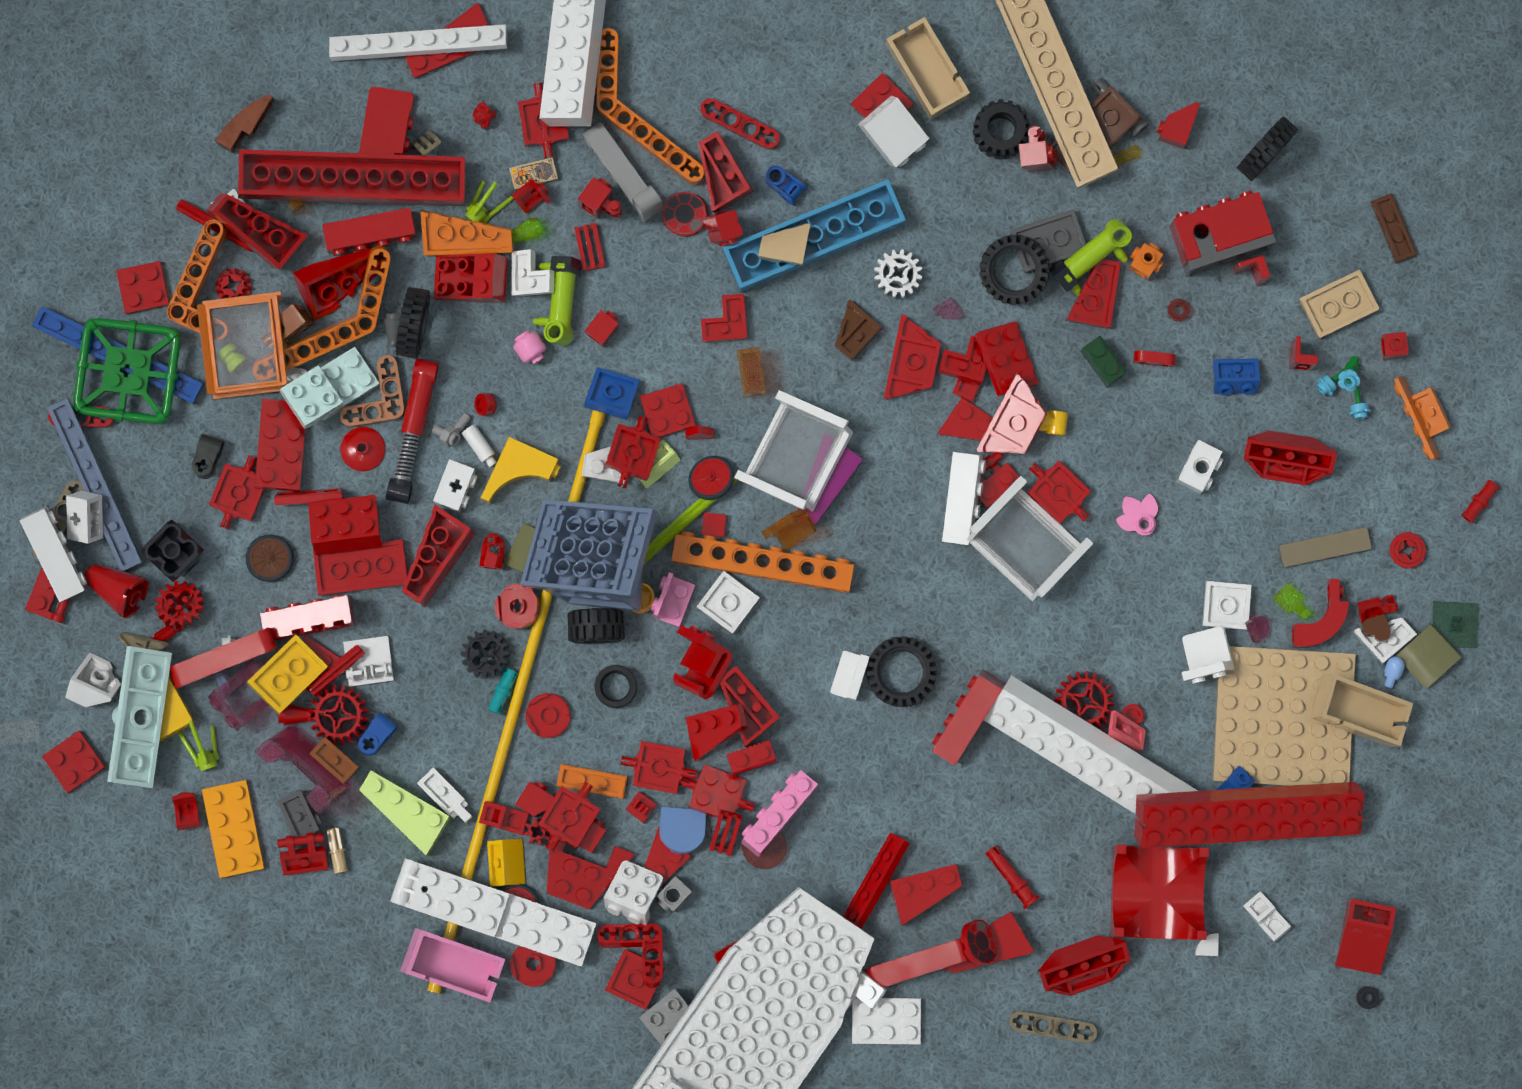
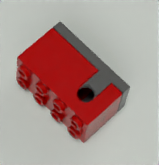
[1169,190,1276,277]

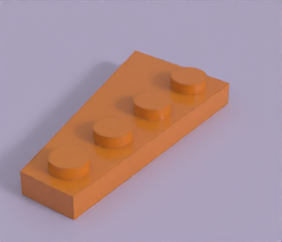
[421,210,513,256]

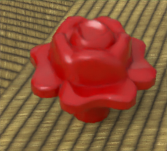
[472,101,496,129]

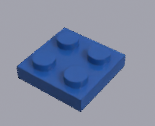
[584,367,640,420]

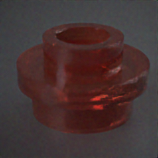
[1167,299,1190,321]

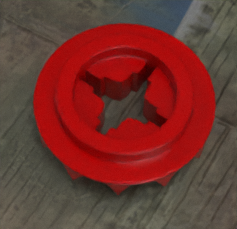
[215,268,251,299]
[1389,532,1426,568]

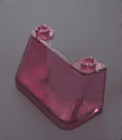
[254,726,352,816]

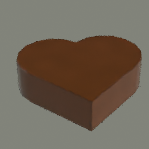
[1362,614,1391,643]

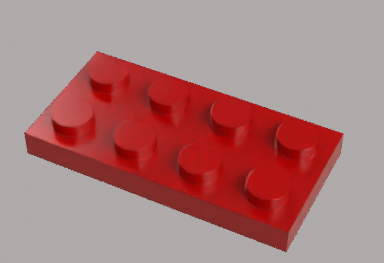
[254,399,305,492]
[313,539,407,596]

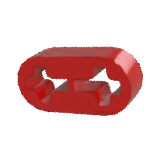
[1133,350,1176,367]

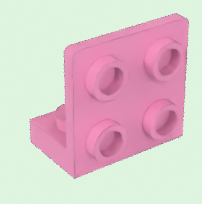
[651,572,695,627]

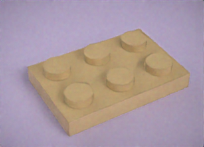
[1299,269,1380,339]

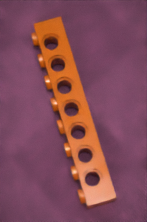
[671,531,854,593]

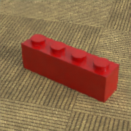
[322,208,417,256]

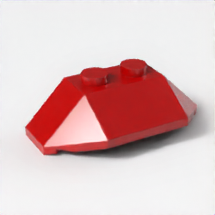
[1243,431,1337,485]
[1038,935,1131,996]

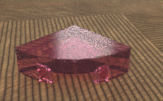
[932,297,963,320]

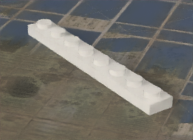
[329,24,507,61]

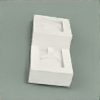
[1243,891,1291,943]

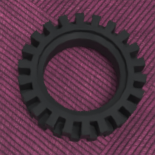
[1237,116,1299,182]
[979,234,1050,305]
[396,287,430,359]
[866,636,937,707]

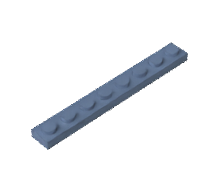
[47,398,143,571]

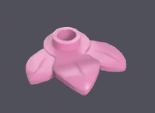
[1116,494,1158,536]

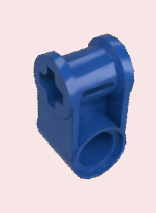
[765,165,808,206]
[358,712,398,756]

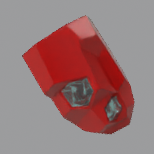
[479,533,505,570]

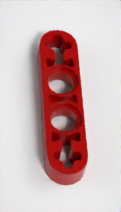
[700,98,780,150]

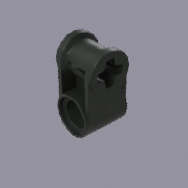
[192,434,224,479]

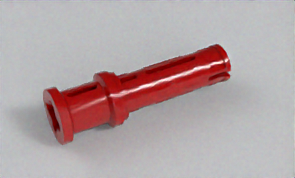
[985,845,1040,910]

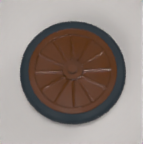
[246,535,293,582]

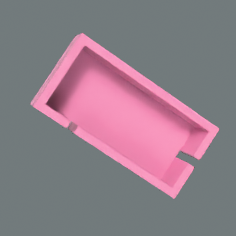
[400,928,505,1002]

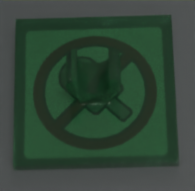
[1432,601,1478,648]

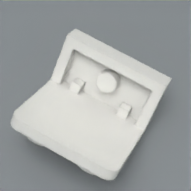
[1182,626,1234,684]
[604,861,663,925]

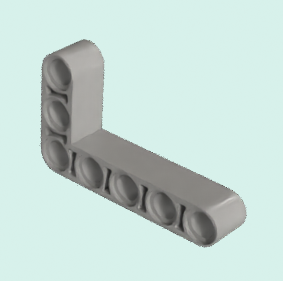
[582,122,663,223]

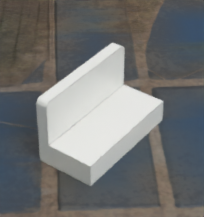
[830,651,869,701]

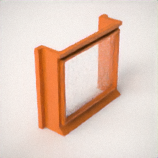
[197,291,292,399]

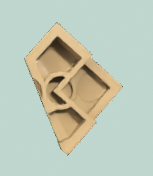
[758,224,810,266]

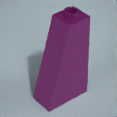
[797,433,863,527]

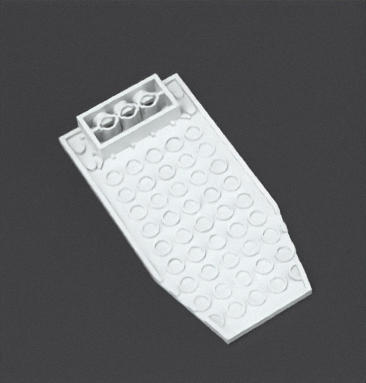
[632,887,874,1089]

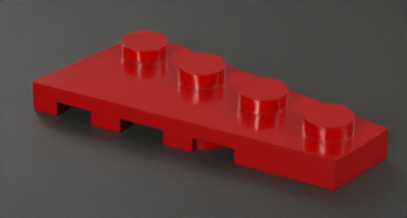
[405,3,488,79]

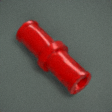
[1461,480,1499,523]

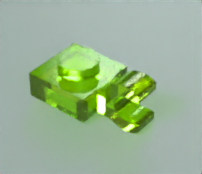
[1272,582,1311,621]

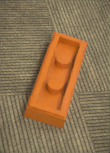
[556,764,627,799]

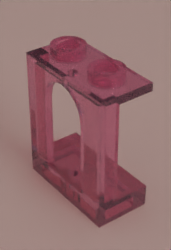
[208,659,269,732]

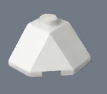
[65,652,121,707]

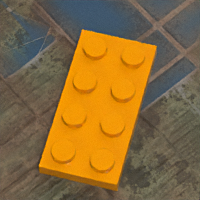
[202,780,265,878]

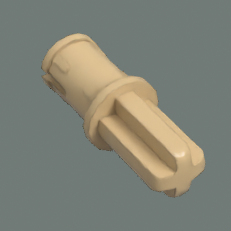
[327,828,348,874]

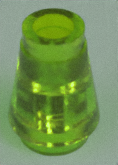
[512,217,544,244]

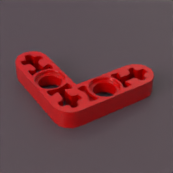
[596,923,663,988]

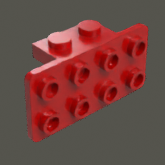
[359,86,414,155]

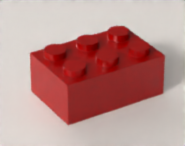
[308,495,382,555]

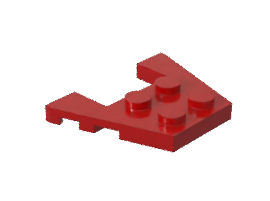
[546,835,634,909]

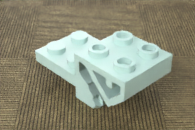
[280,347,380,429]

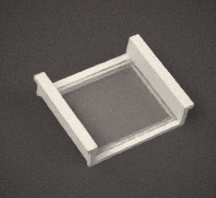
[734,390,853,512]
[966,476,1093,602]

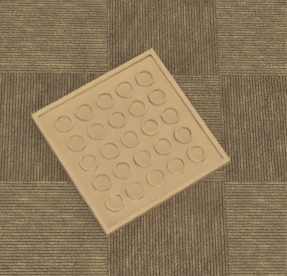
[1213,646,1355,786]

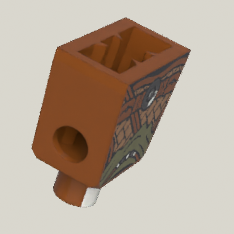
[261,304,316,349]

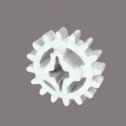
[874,249,922,298]

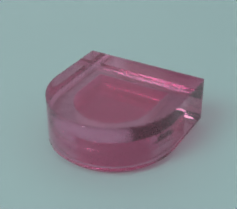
[1245,616,1269,642]

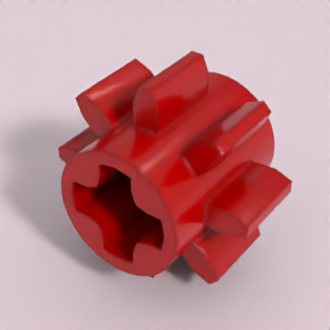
[523,818,550,846]

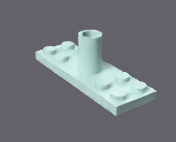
[107,646,172,788]

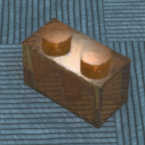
[737,347,766,398]

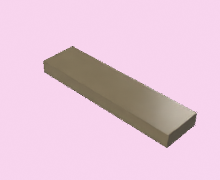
[1278,527,1372,568]

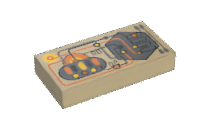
[509,157,558,191]

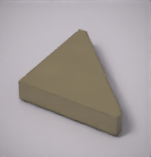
[117,632,169,651]

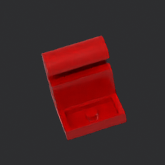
[673,625,732,699]

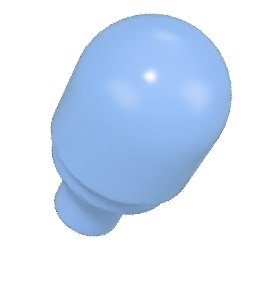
[1384,656,1405,688]

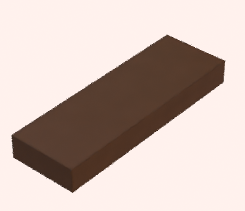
[1370,193,1417,264]

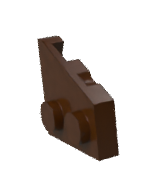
[835,300,882,361]

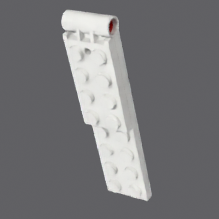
[390,858,597,967]

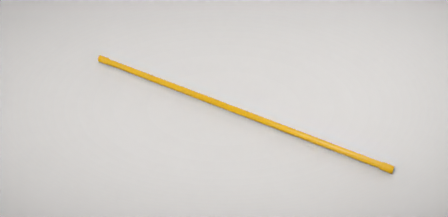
[427,410,606,994]

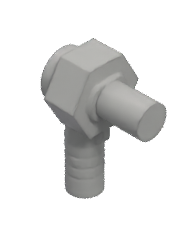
[432,413,471,447]

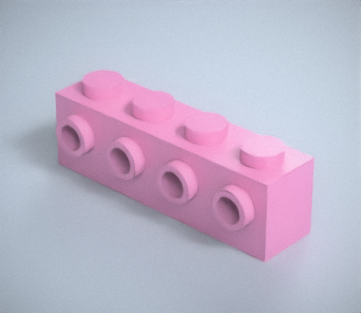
[741,770,818,857]

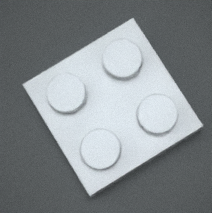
[697,571,760,634]
[1202,581,1252,630]

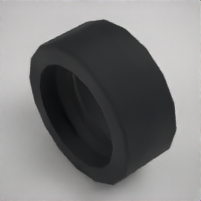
[594,665,637,709]

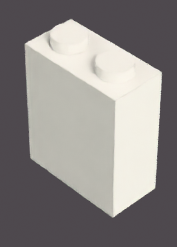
[858,96,929,167]

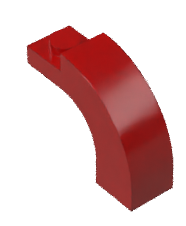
[1292,579,1349,648]

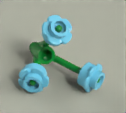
[1316,356,1371,420]

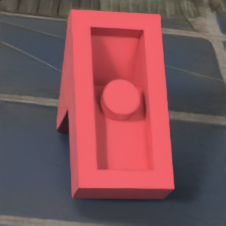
[1108,710,1146,752]

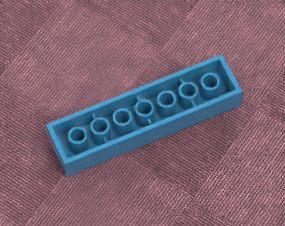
[723,179,906,293]

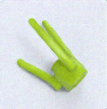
[465,181,513,223]
[178,720,220,771]

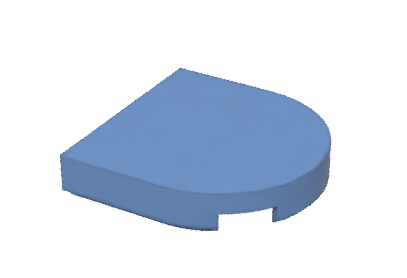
[659,807,706,854]

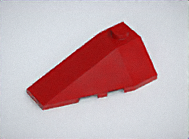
[293,247,386,320]

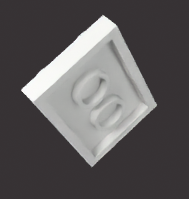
[852,998,921,1044]

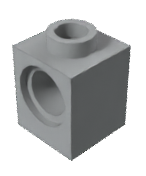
[657,876,692,912]

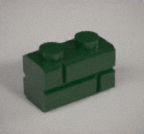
[1080,336,1127,388]

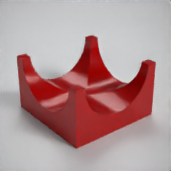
[1110,845,1209,940]

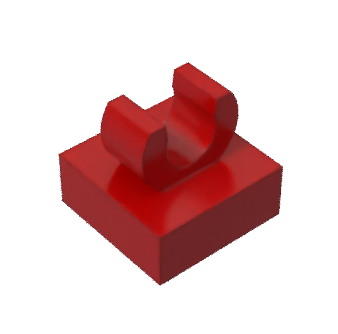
[625,792,657,823]

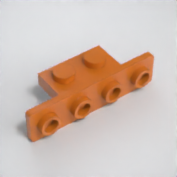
[1394,376,1452,460]

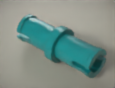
[487,668,519,715]

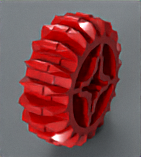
[1054,671,1115,729]
[308,685,370,746]

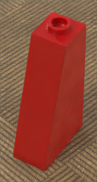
[943,912,1034,973]

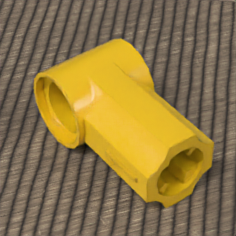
[1039,411,1068,436]

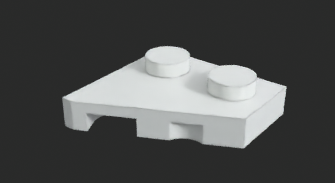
[581,447,624,483]
[1354,618,1417,665]

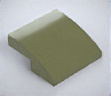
[503,523,535,573]
[1396,624,1462,689]

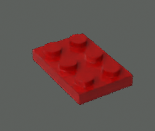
[975,321,1039,397]

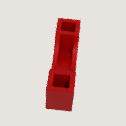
[515,781,607,854]

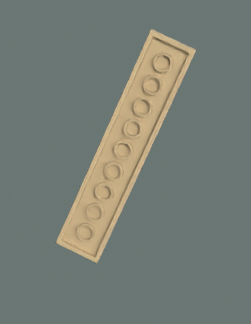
[996,0,1119,189]

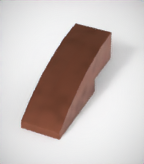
[215,94,275,153]

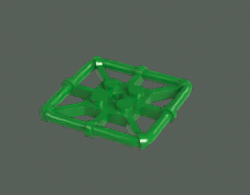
[73,318,181,424]

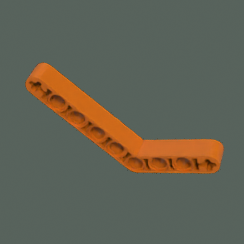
[597,28,704,186]
[252,246,390,380]

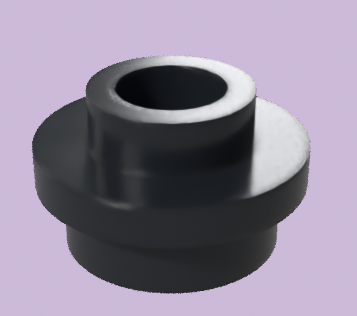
[1356,986,1379,1009]

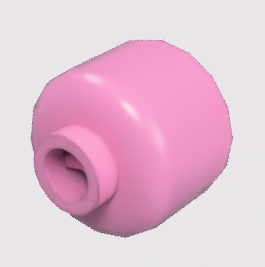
[513,330,547,364]

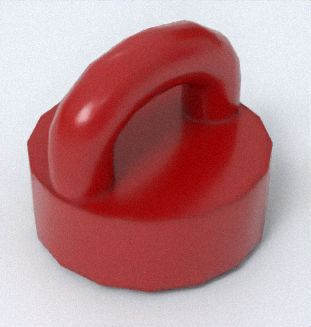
[474,393,497,416]

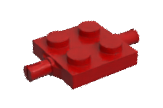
[518,82,569,159]
[604,416,661,488]
[209,455,265,530]
[1027,461,1091,524]
[620,741,698,794]
[680,764,755,822]
[538,782,600,852]

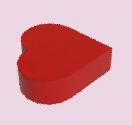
[685,425,715,440]

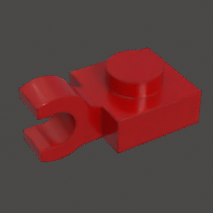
[1357,595,1398,625]

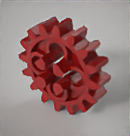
[155,581,205,629]

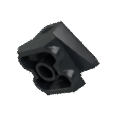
[141,519,204,582]

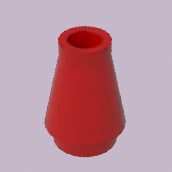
[278,705,311,726]

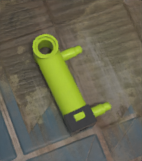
[1050,219,1132,296]
[533,256,581,346]

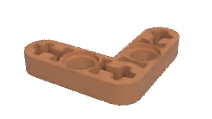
[340,355,405,427]

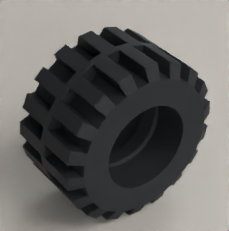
[973,99,1030,159]
[567,608,625,644]

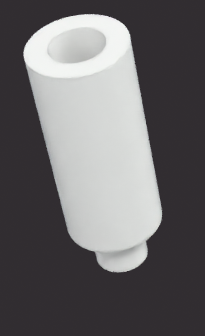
[462,424,497,468]

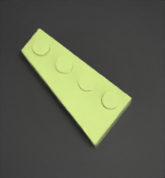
[359,771,451,856]

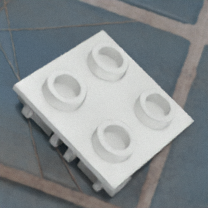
[343,636,394,687]

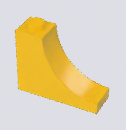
[481,437,561,504]
[159,675,195,743]

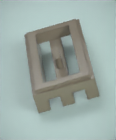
[411,130,441,156]

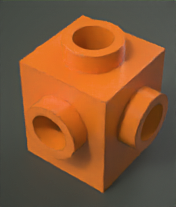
[1128,243,1164,280]

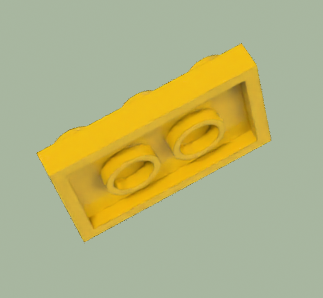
[247,635,328,714]

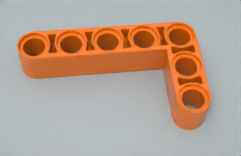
[167,219,231,341]

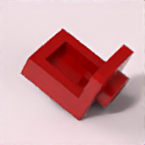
[511,179,551,214]
[172,792,200,830]

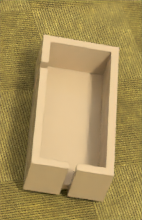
[885,17,970,120]
[1310,674,1413,747]

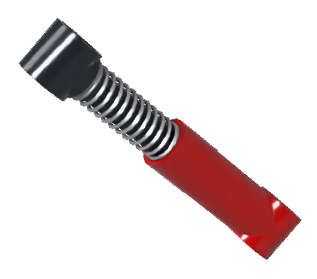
[386,358,439,504]

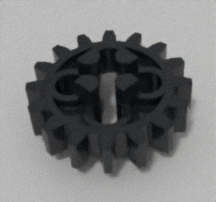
[460,629,510,679]

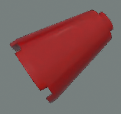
[84,564,149,619]

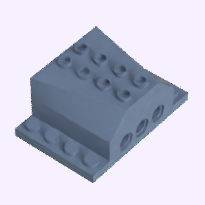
[520,499,658,611]

